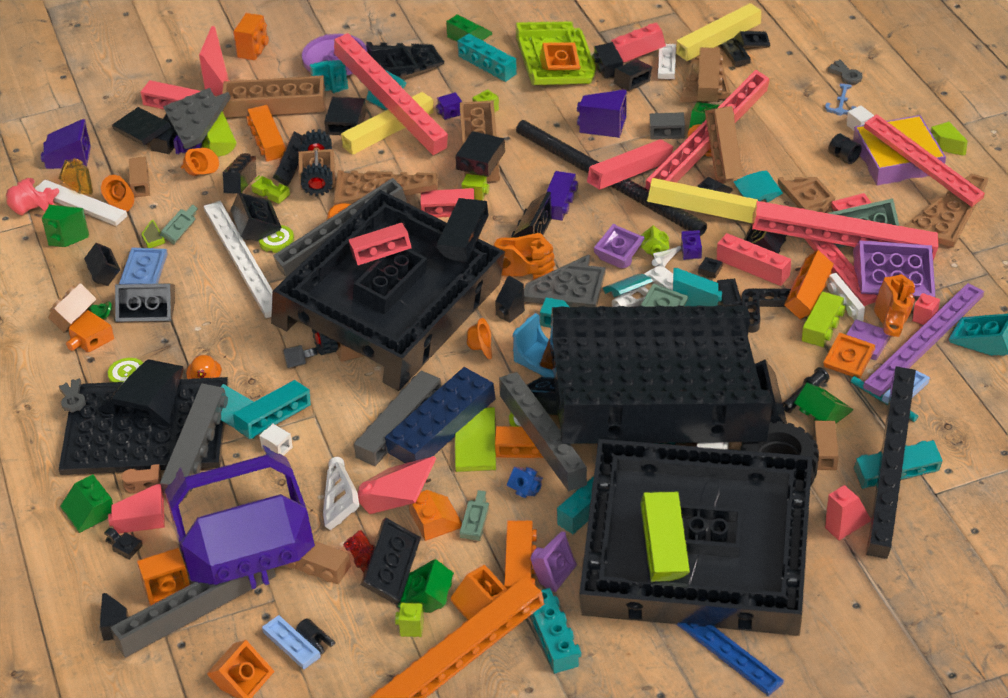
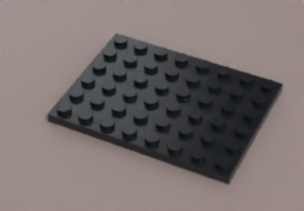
[58,377,229,475]

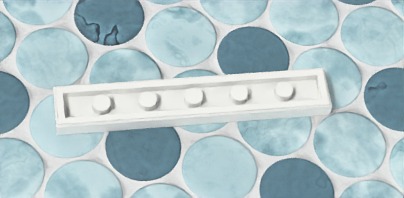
[35,180,127,226]

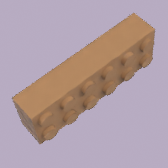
[223,76,325,118]
[460,100,500,182]

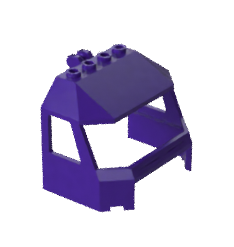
[165,445,315,589]

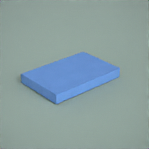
[119,248,168,284]

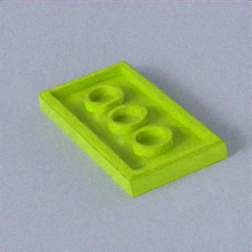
[455,407,496,472]

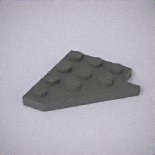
[163,88,231,149]
[524,255,606,307]

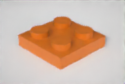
[823,332,875,379]

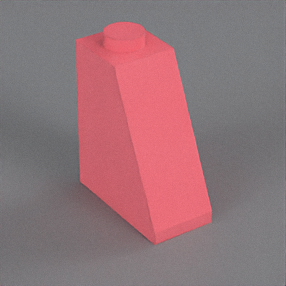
[108,484,165,534]
[825,485,871,540]

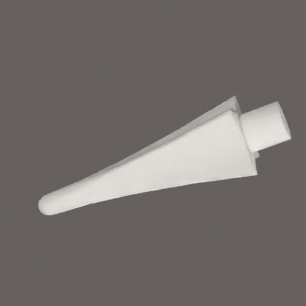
[652,246,681,267]

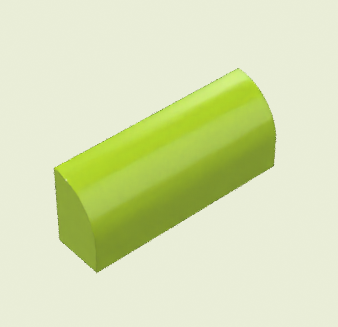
[202,111,237,157]
[640,492,690,582]

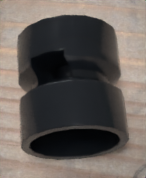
[828,133,862,164]

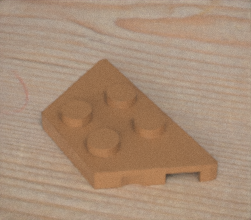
[778,177,835,213]

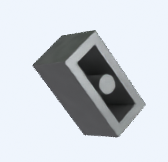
[649,112,685,140]

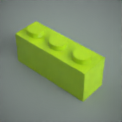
[802,291,846,348]

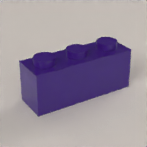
[547,171,578,221]

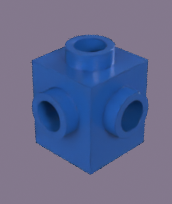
[506,467,543,498]

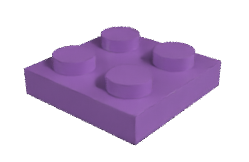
[846,319,891,360]

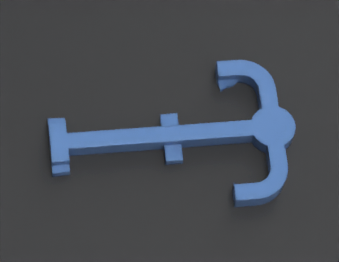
[825,84,856,116]

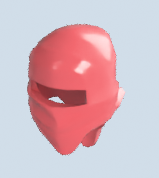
[6,178,59,216]

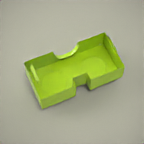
[251,175,290,204]

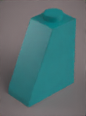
[673,268,722,306]

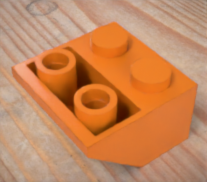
[450,564,508,620]

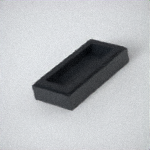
[717,278,742,306]

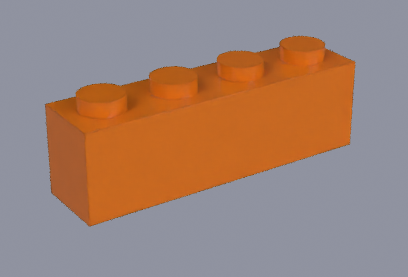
[246,105,285,162]
[784,250,834,319]
[505,521,537,589]

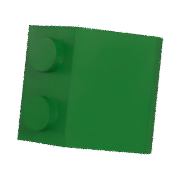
[446,14,492,42]
[42,205,89,247]
[794,383,853,424]
[60,474,113,533]
[398,559,454,613]

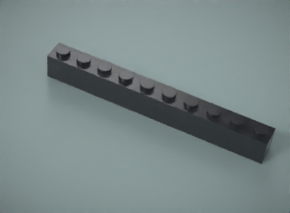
[866,366,916,559]

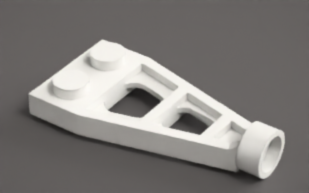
[612,265,673,307]
[323,457,359,530]

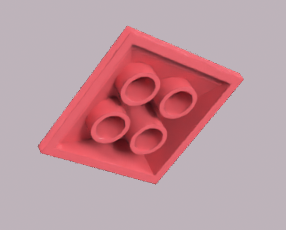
[199,26,230,96]
[358,456,436,514]

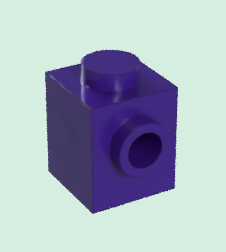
[436,92,462,120]

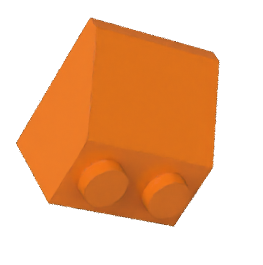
[540,43,580,70]
[409,490,462,541]
[207,640,275,698]

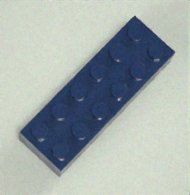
[385,367,496,463]

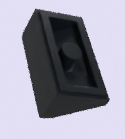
[734,31,771,47]

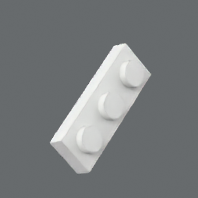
[658,44,676,80]
[827,273,865,321]

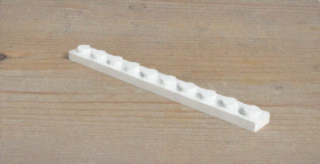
[204,201,273,318]

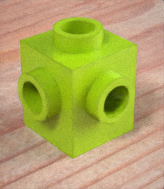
[640,225,669,256]

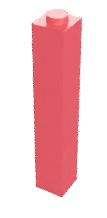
[587,139,673,190]

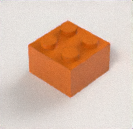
[233,13,269,60]
[137,548,190,606]

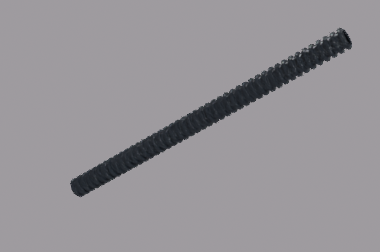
[516,120,707,236]

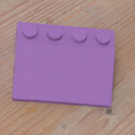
[853,240,935,297]

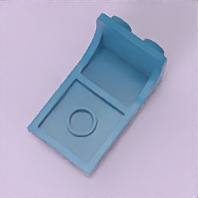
[513,313,554,377]

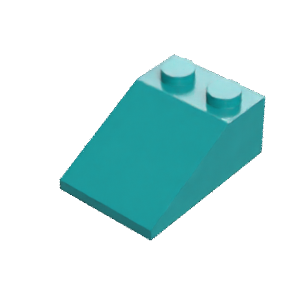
[949,313,1008,356]

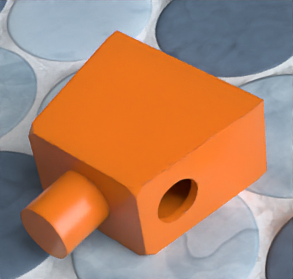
[66,310,114,352]

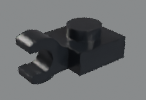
[282,345,318,368]
[104,527,143,560]

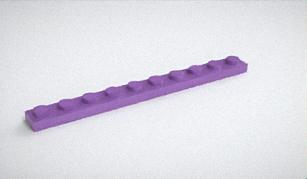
[863,283,984,397]

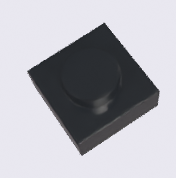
[698,257,723,278]

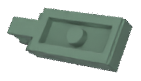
[160,204,198,245]
[460,490,489,541]

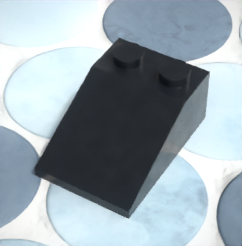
[527,377,559,417]

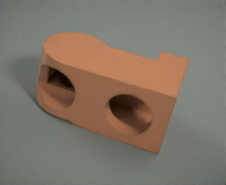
[121,464,162,493]

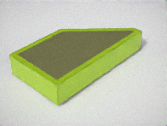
[142,220,165,248]

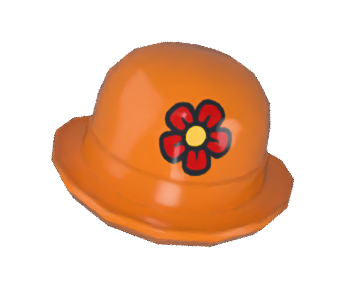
[186,355,222,379]

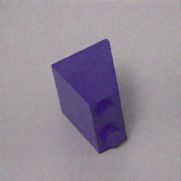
[577,90,627,138]
[41,119,91,169]

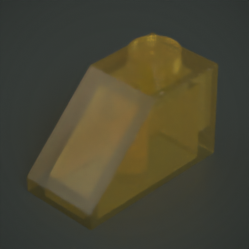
[58,159,93,195]

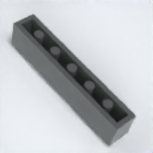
[354,370,441,466]
[160,383,228,498]

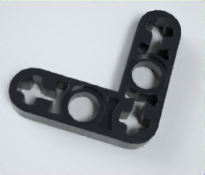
[742,288,791,333]

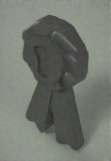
[828,59,862,85]
[59,378,86,413]

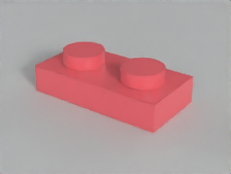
[831,193,871,212]

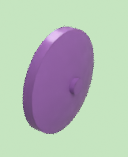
[302,34,367,75]

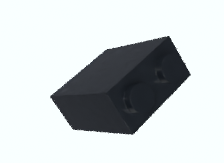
[324,97,367,136]
[455,131,505,177]

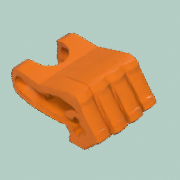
[494,233,555,280]
[874,274,915,337]

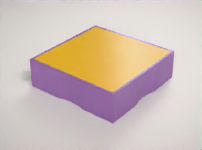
[853,115,946,185]

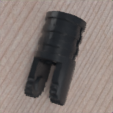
[296,618,335,655]

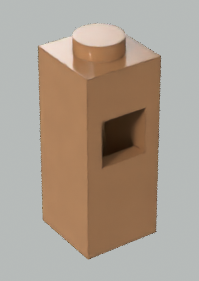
[129,156,150,198]
[814,421,839,470]

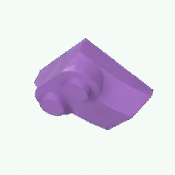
[594,223,644,268]
[531,531,577,592]

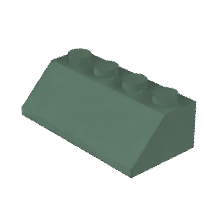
[829,198,899,248]

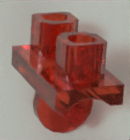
[343,530,374,574]

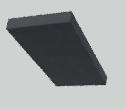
[112,107,171,146]
[360,518,421,605]

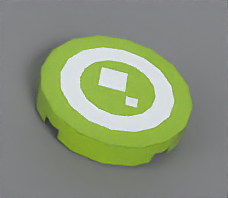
[258,225,295,253]
[108,357,143,382]

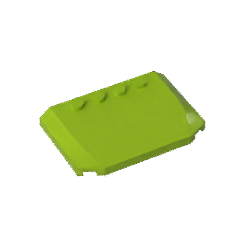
[515,21,596,85]

